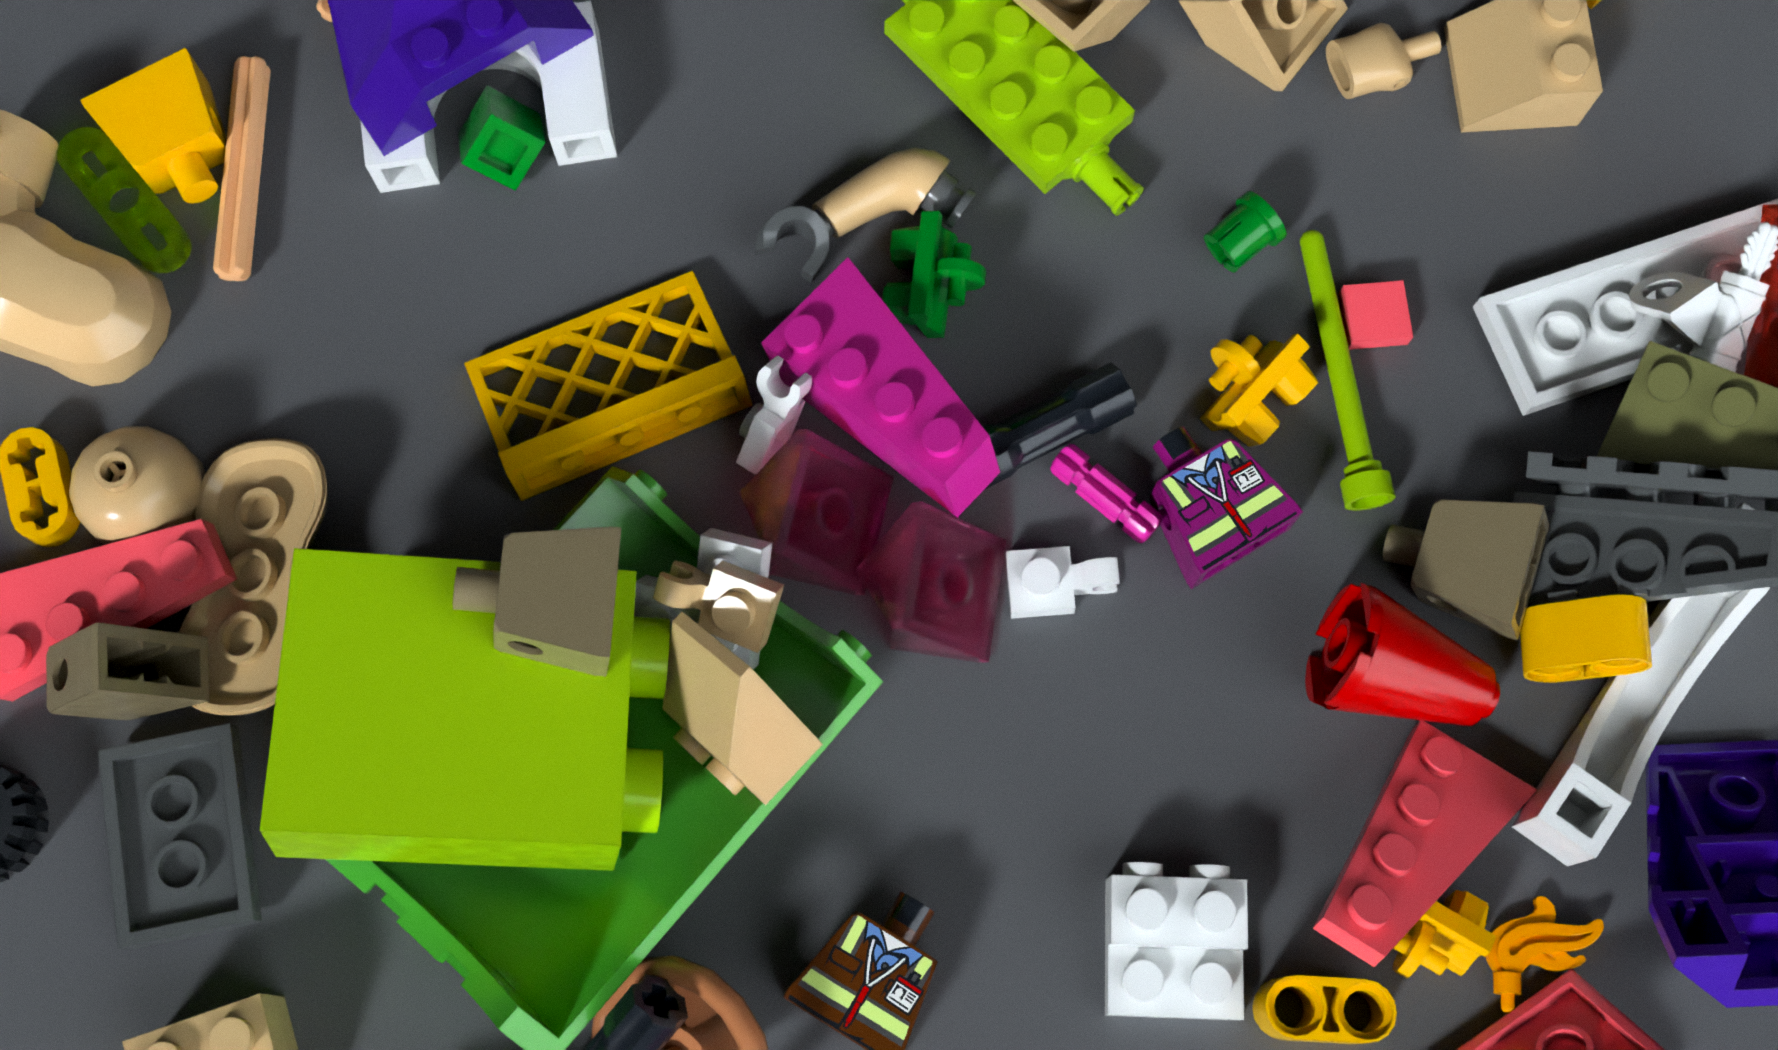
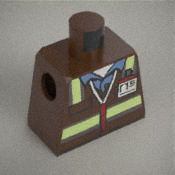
[783,892,938,1050]

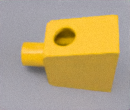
[80,47,226,204]

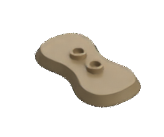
[179,438,328,715]

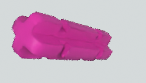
[1050,443,1162,543]

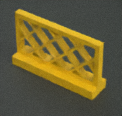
[464,270,752,501]

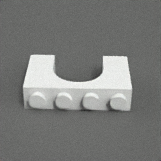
[360,1,617,193]

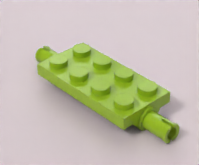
[884,0,1144,216]

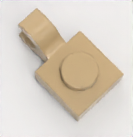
[653,560,784,653]

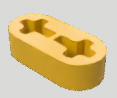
[0,427,80,547]

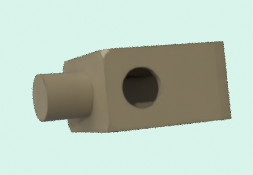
[1383,500,1549,640]
[453,527,621,677]
[46,622,210,720]

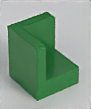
[458,85,545,191]

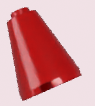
[1305,582,1500,726]

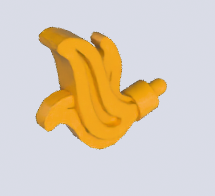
[1485,896,1604,1014]

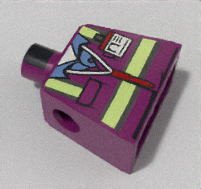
[1149,426,1303,589]

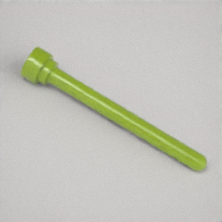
[1300,230,1396,511]

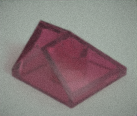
[739,429,894,595]
[856,501,1006,663]

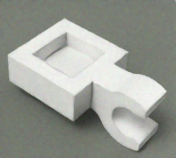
[736,355,812,476]
[1006,546,1120,619]

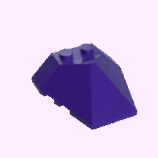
[328,0,594,156]
[1646,740,1778,1008]

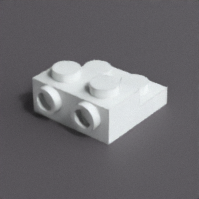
[1105,862,1248,1021]

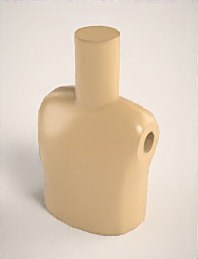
[1326,23,1441,99]

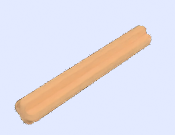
[213,56,271,281]

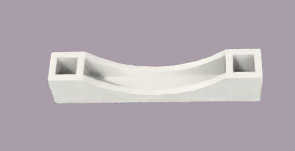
[1511,502,1770,867]

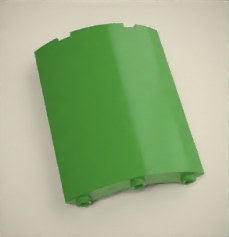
[325,466,883,1050]

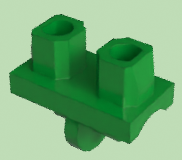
[882,211,987,338]

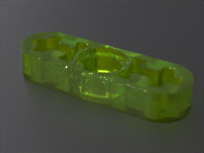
[57,127,192,273]

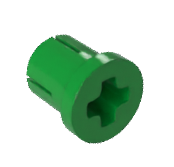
[1204,191,1287,273]

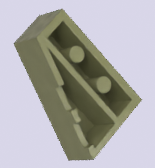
[1597,341,1778,470]

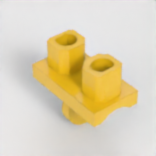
[1200,333,1318,447]
[1392,890,1496,979]

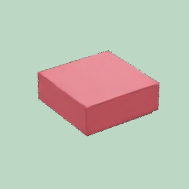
[1338,280,1413,350]

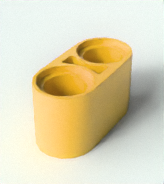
[1520,594,1652,683]
[1252,975,1397,1044]

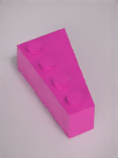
[761,257,1000,518]

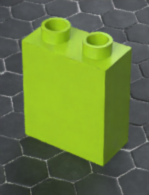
[259,548,670,871]

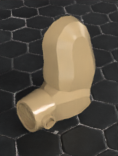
[0,109,172,387]

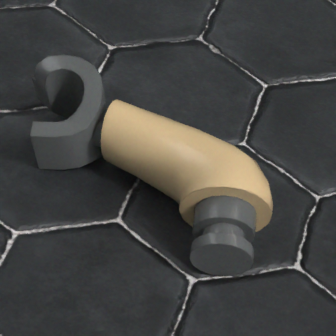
[755,148,977,283]

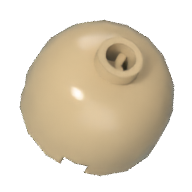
[69,426,205,545]

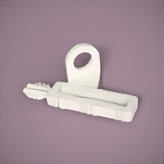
[1629,222,1778,372]

